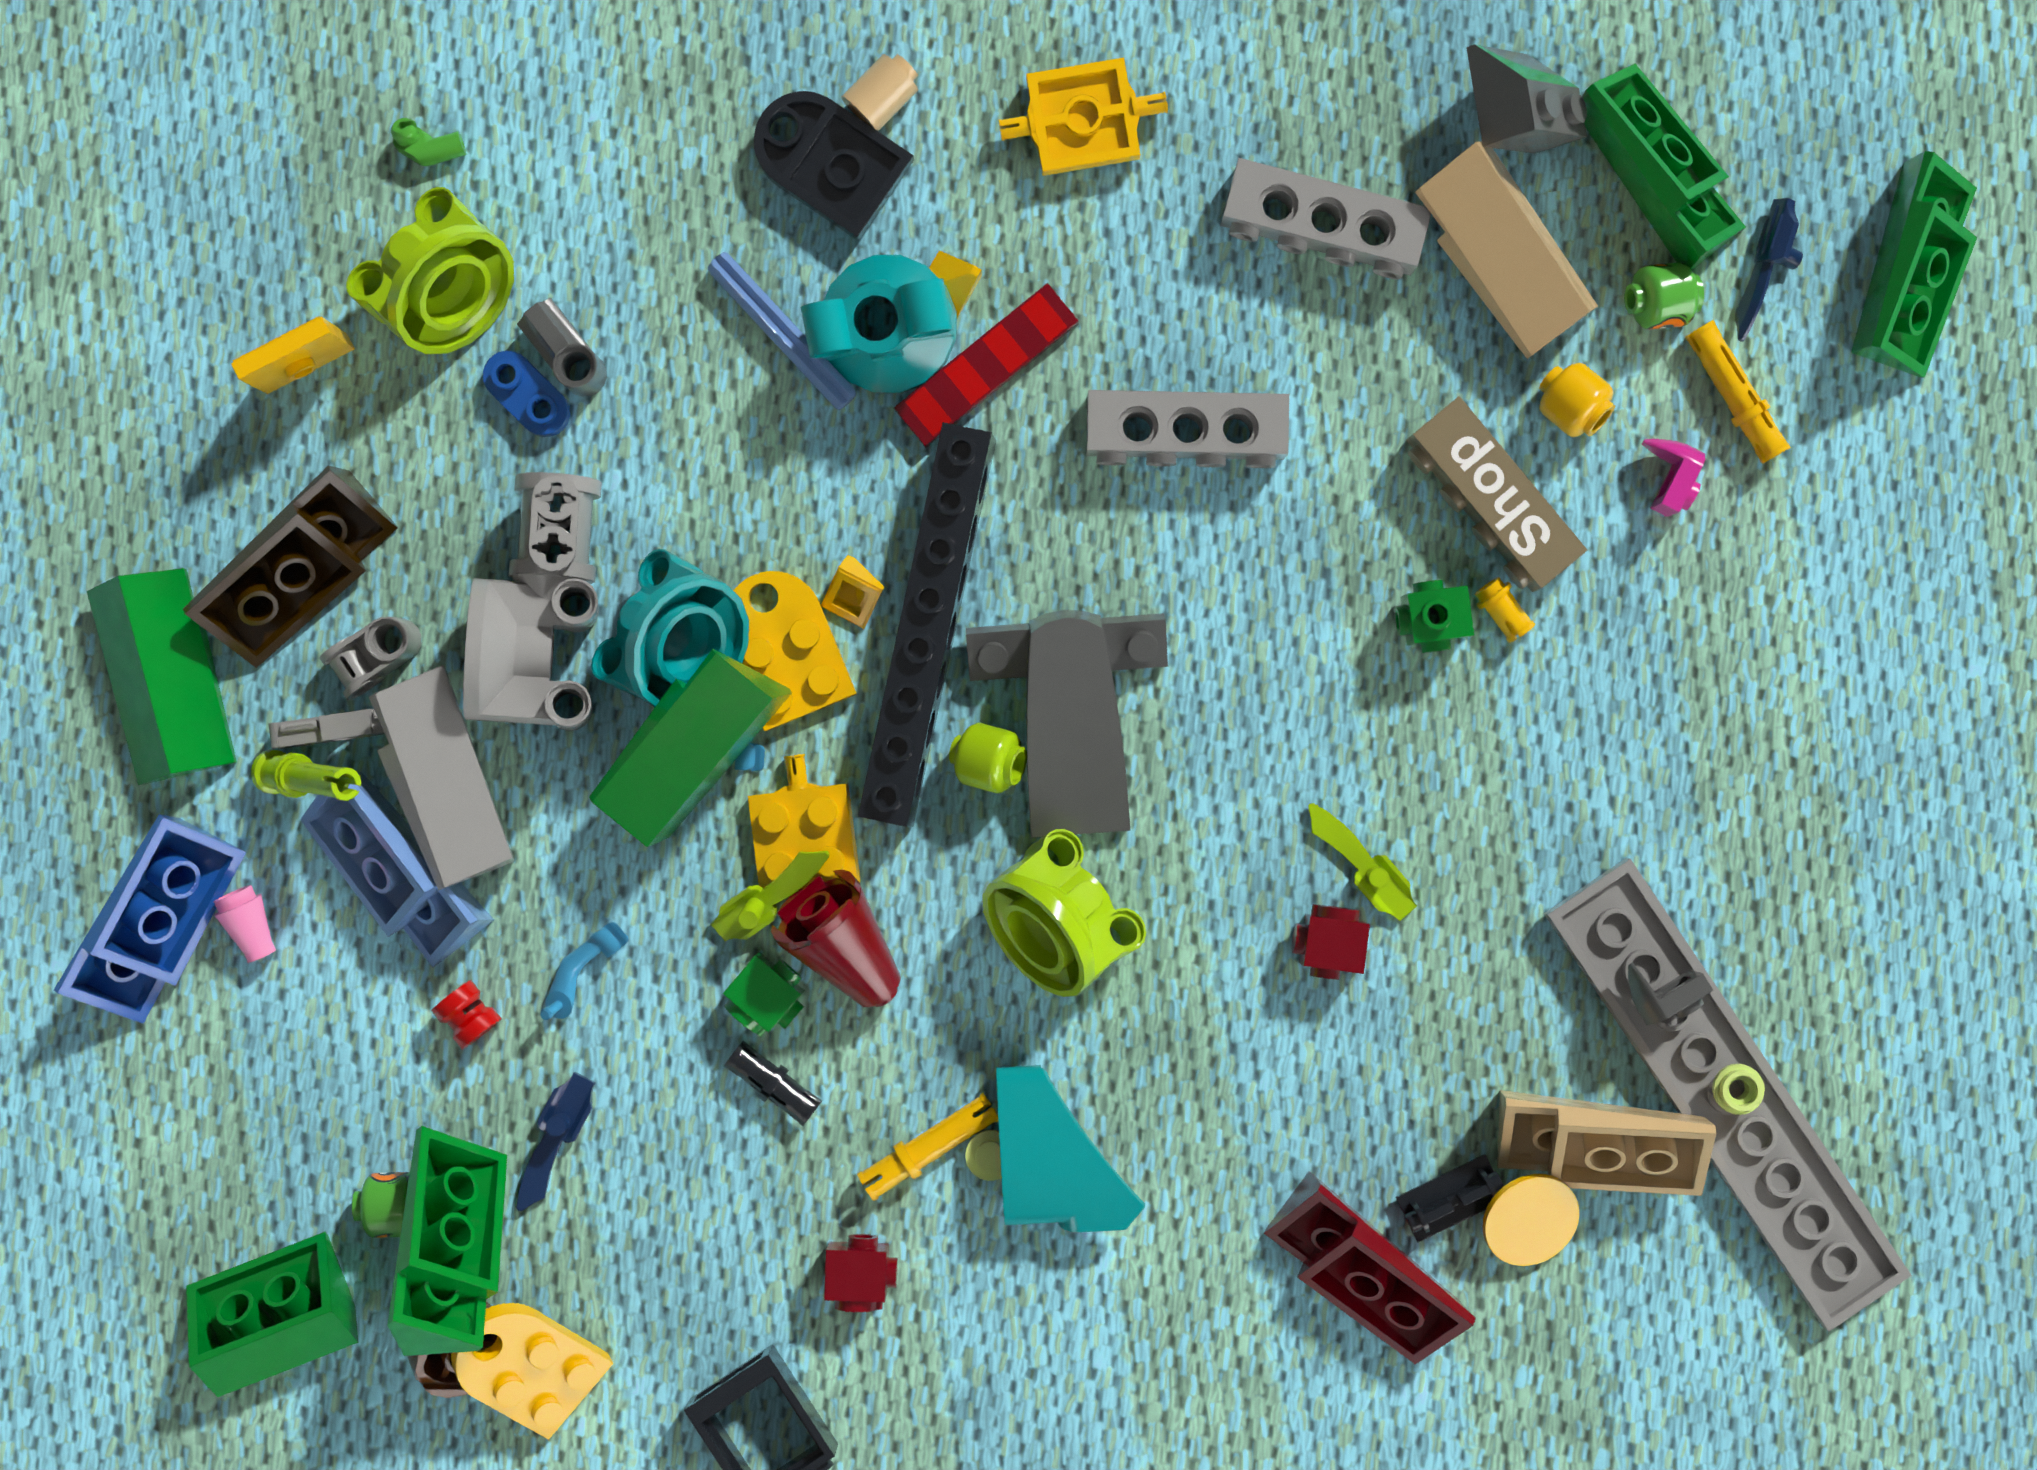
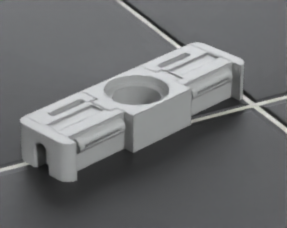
[268,709,385,749]

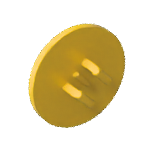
[1482,1174,1579,1266]

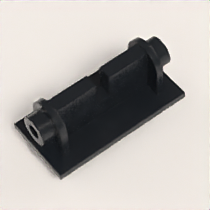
[1395,1154,1504,1243]

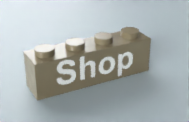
[1406,396,1588,592]

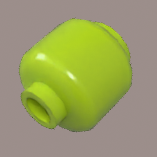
[949,723,1027,793]

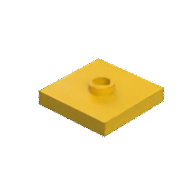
[231,316,355,394]

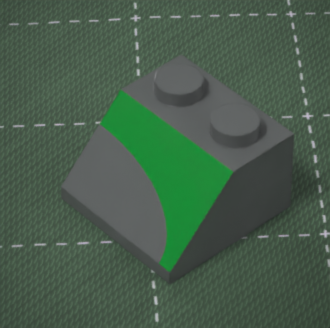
[1466,44,1587,154]

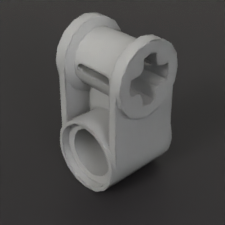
[319,617,421,700]

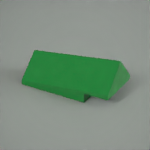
[1582,63,1746,269]
[1851,151,1977,378]
[87,568,237,785]
[589,648,792,847]
[387,1126,507,1356]

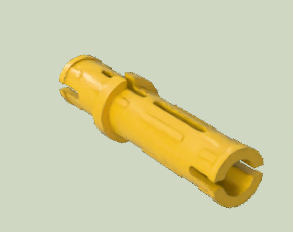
[1685,320,1791,464]
[857,1092,998,1201]

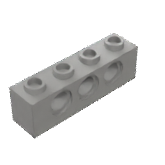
[1220,158,1431,279]
[1086,390,1289,468]

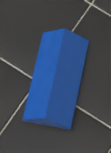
[54,814,246,1024]

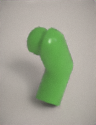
[391,118,467,166]

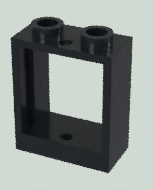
[684,1344,838,1470]

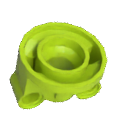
[346,187,514,354]
[982,829,1146,997]

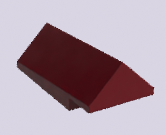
[1264,1171,1476,1365]

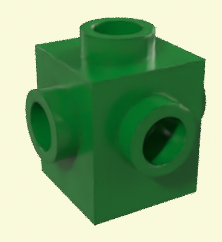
[1394,580,1474,653]

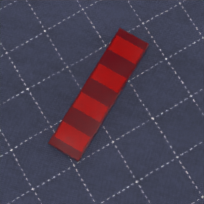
[894,283,1079,448]

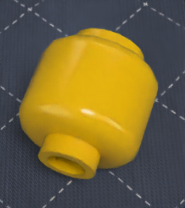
[1539,362,1615,437]

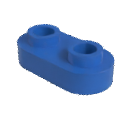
[483,351,570,437]

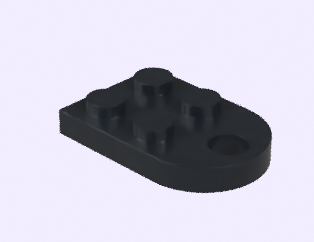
[754,91,914,241]

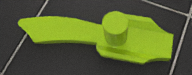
[1308,803,1417,921]
[710,851,830,942]

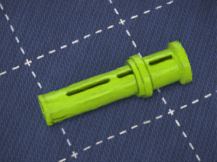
[251,749,361,801]

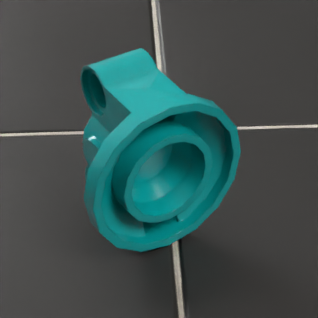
[800,255,957,393]
[591,549,749,707]

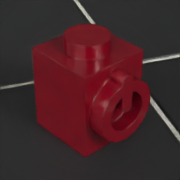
[1292,904,1370,980]
[824,1234,898,1312]

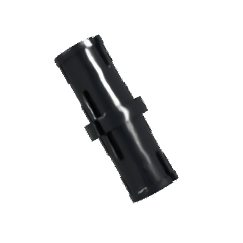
[724,1040,822,1126]

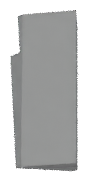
[369,665,515,890]

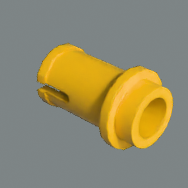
[1475,577,1535,643]

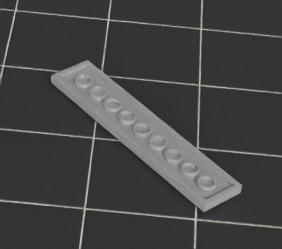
[1544,858,1912,1331]

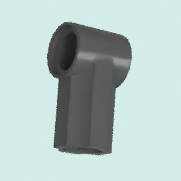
[517,298,607,397]

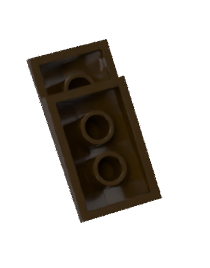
[183,465,398,668]

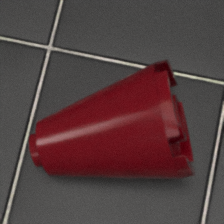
[771,869,901,1008]

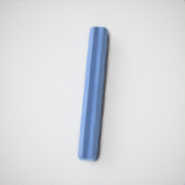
[707,252,856,410]

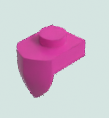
[1642,438,1705,517]

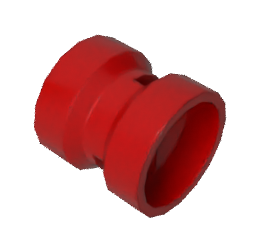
[431,980,502,1050]

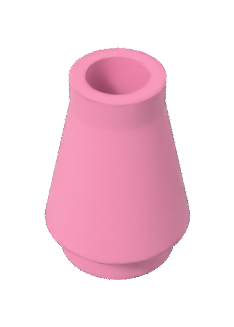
[213,885,276,963]

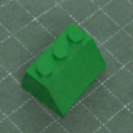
[186,1231,359,1397]

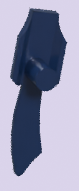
[1735,198,1803,342]
[516,1072,596,1211]

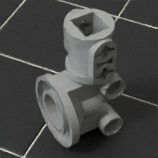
[463,472,602,731]

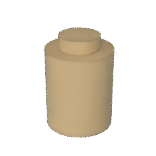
[841,54,918,131]

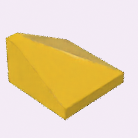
[929,251,982,319]
[821,555,884,629]

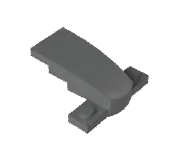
[966,610,1168,838]

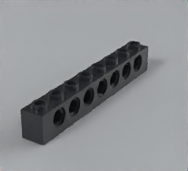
[858,422,996,827]

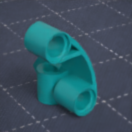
[996,1065,1145,1233]

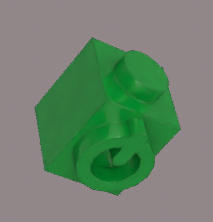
[723,952,805,1037]

